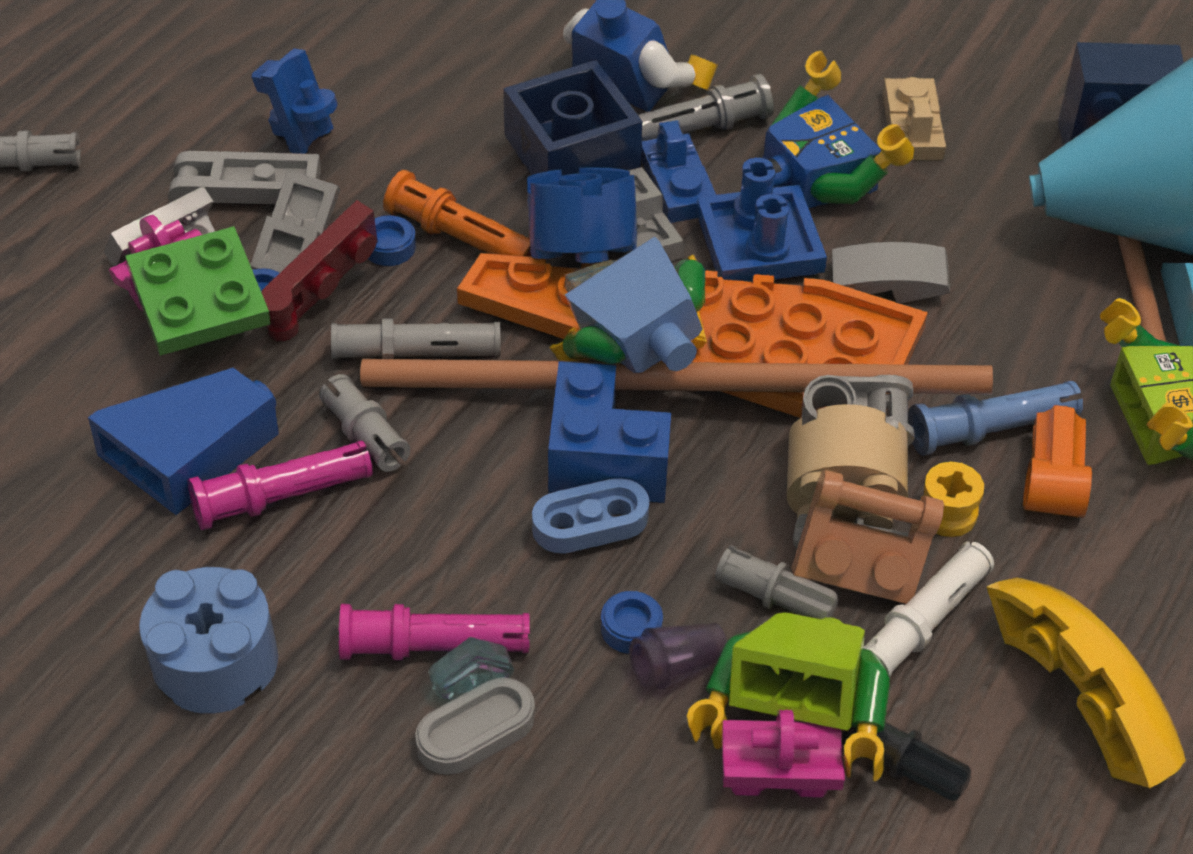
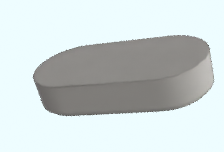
[415,678,535,775]

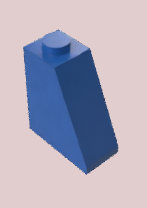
[88,368,279,515]

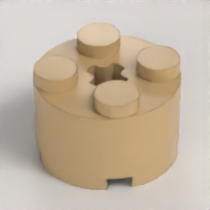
[787,405,908,529]

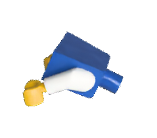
[563,0,718,112]

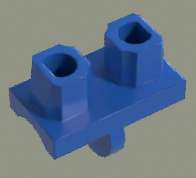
[251,48,338,154]

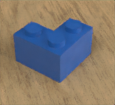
[548,361,671,503]

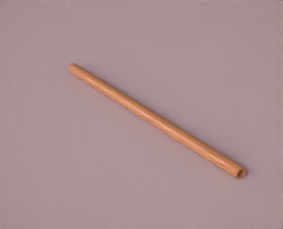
[360,359,993,394]

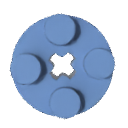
[140,567,278,713]

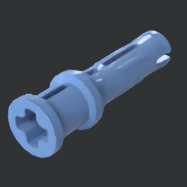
[908,381,1083,455]

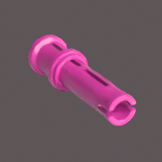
[187,440,372,530]
[339,604,530,660]

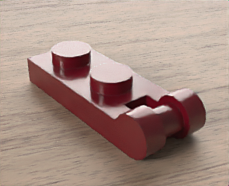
[261,200,378,341]

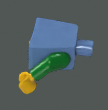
[550,236,706,373]

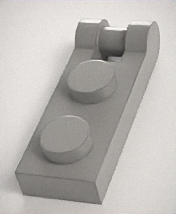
[168,151,321,204]

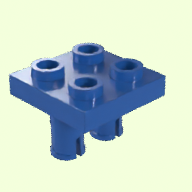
[696,158,827,282]

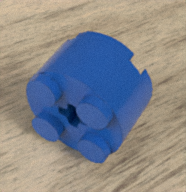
[527,168,638,263]

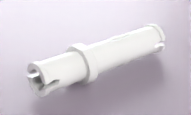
[864,541,995,677]

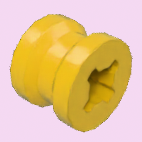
[921,461,984,537]

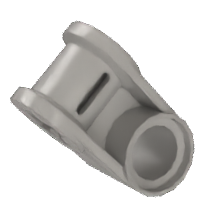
[801,375,914,446]

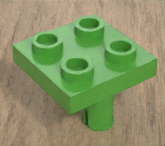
[125,226,270,356]

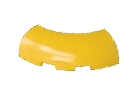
[986,577,1186,788]

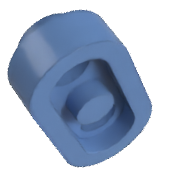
[532,478,649,553]

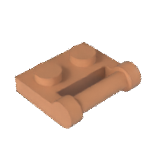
[791,469,944,604]

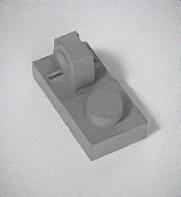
[104,186,215,267]

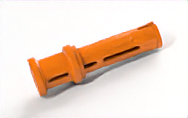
[383,170,531,257]

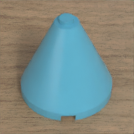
[1029,57,1193,255]

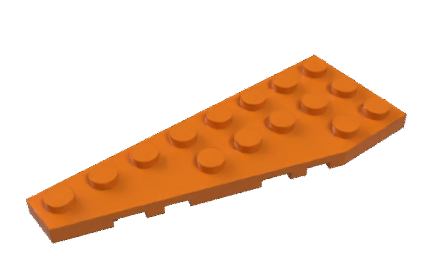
[457,253,928,418]

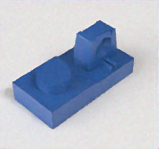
[641,120,716,223]

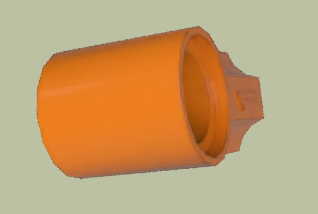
[1023,405,1092,519]

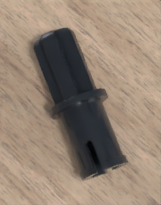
[842,722,971,801]

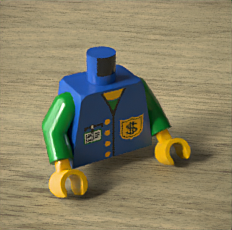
[763,51,914,208]

